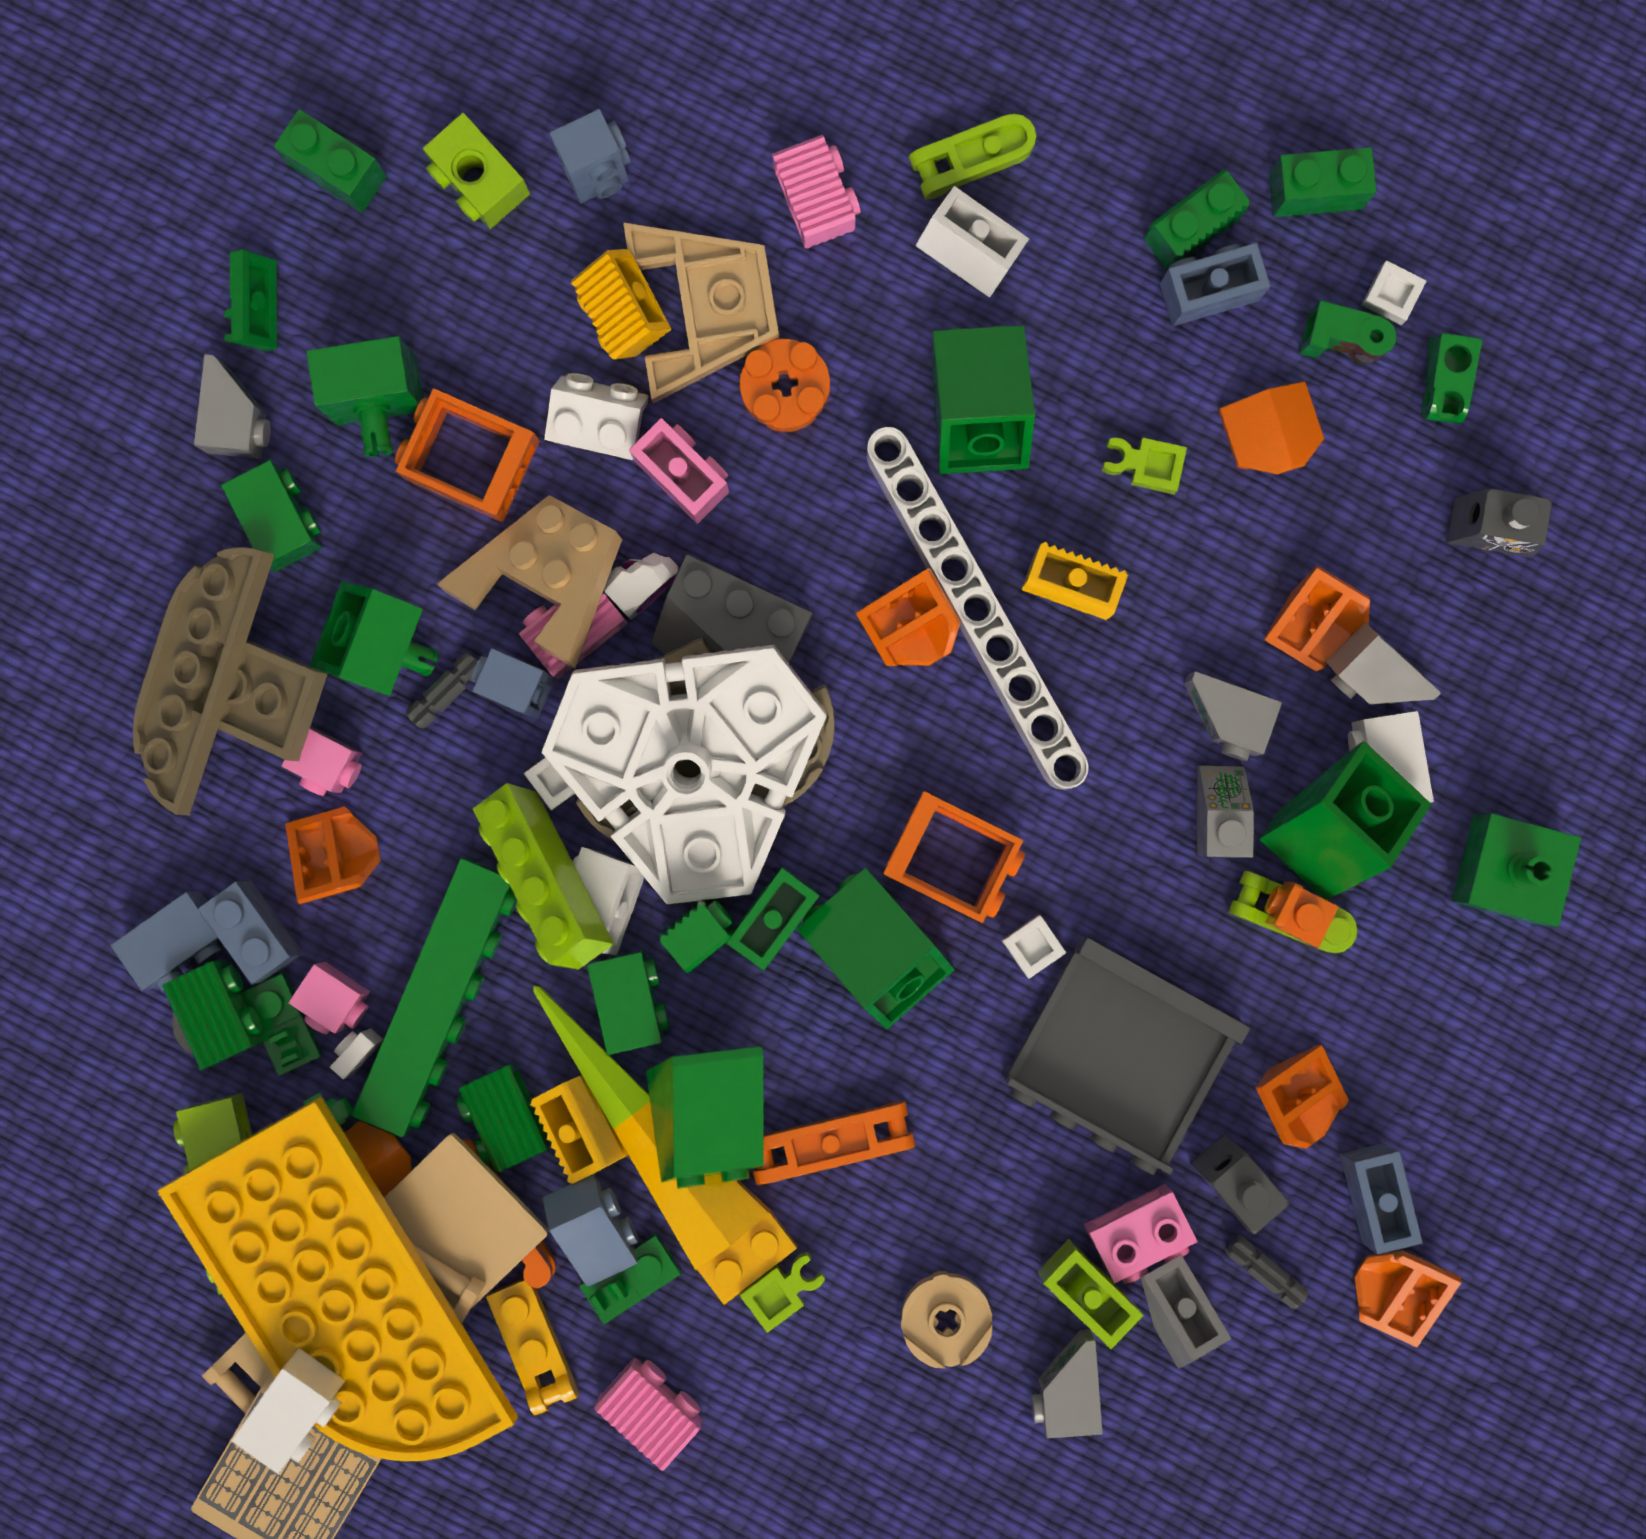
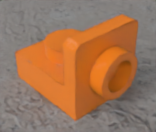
[1265,882,1339,948]

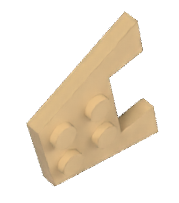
[623,223,779,404]
[437,495,622,669]

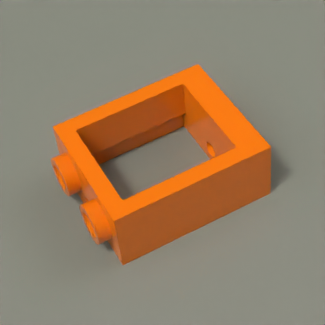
[395,388,540,523]
[882,791,1026,923]

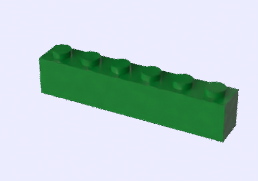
[352,858,517,1137]

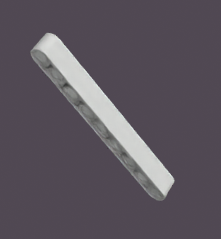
[866,427,1089,790]

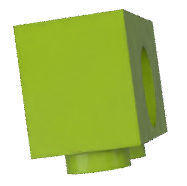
[422,113,530,229]
[1037,1239,1144,1349]

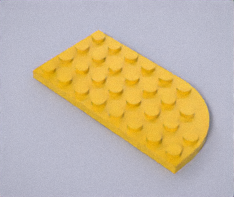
[157,1096,518,1461]

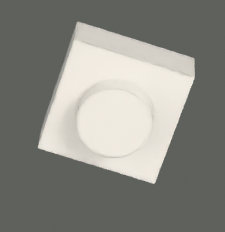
[1361,260,1426,325]
[524,757,575,811]
[1001,914,1066,979]
[330,1028,384,1080]

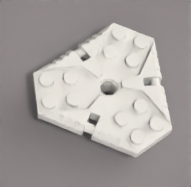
[541,644,827,904]

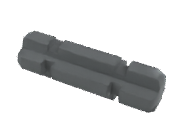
[406,653,478,729]
[1225,1235,1308,1309]

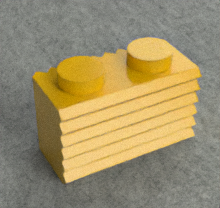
[571,249,671,360]
[1022,542,1128,620]
[530,1075,628,1184]

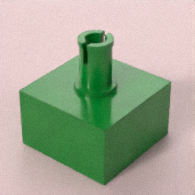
[306,336,424,457]
[309,581,438,696]
[1451,813,1582,927]

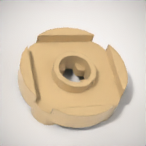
[900,1271,993,1369]

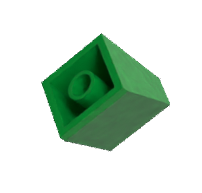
[932,325,1035,474]
[1259,741,1432,900]
[796,868,955,1030]
[646,1046,764,1189]

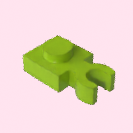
[1101,438,1187,494]
[740,1252,825,1333]

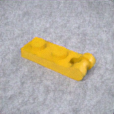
[486,1278,579,1416]

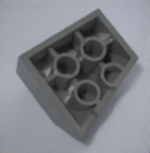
[651,555,813,666]

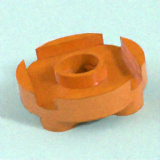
[740,339,830,432]

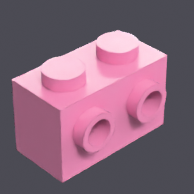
[629,418,729,524]
[1083,1184,1198,1284]

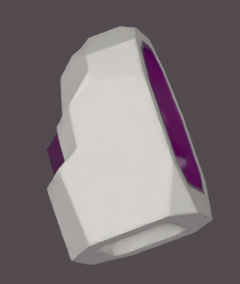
[604,553,679,620]

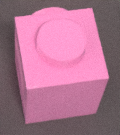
[282,727,362,796]
[289,962,371,1034]

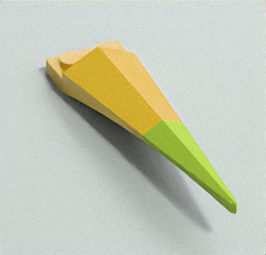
[533,985,797,1305]

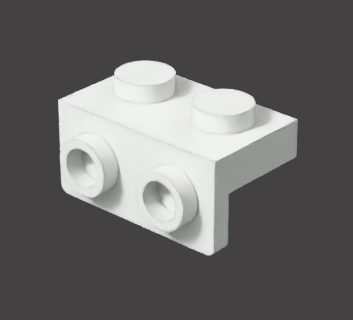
[544,373,648,460]

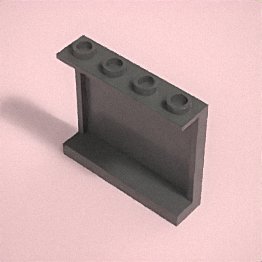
[1003,936,1250,1175]

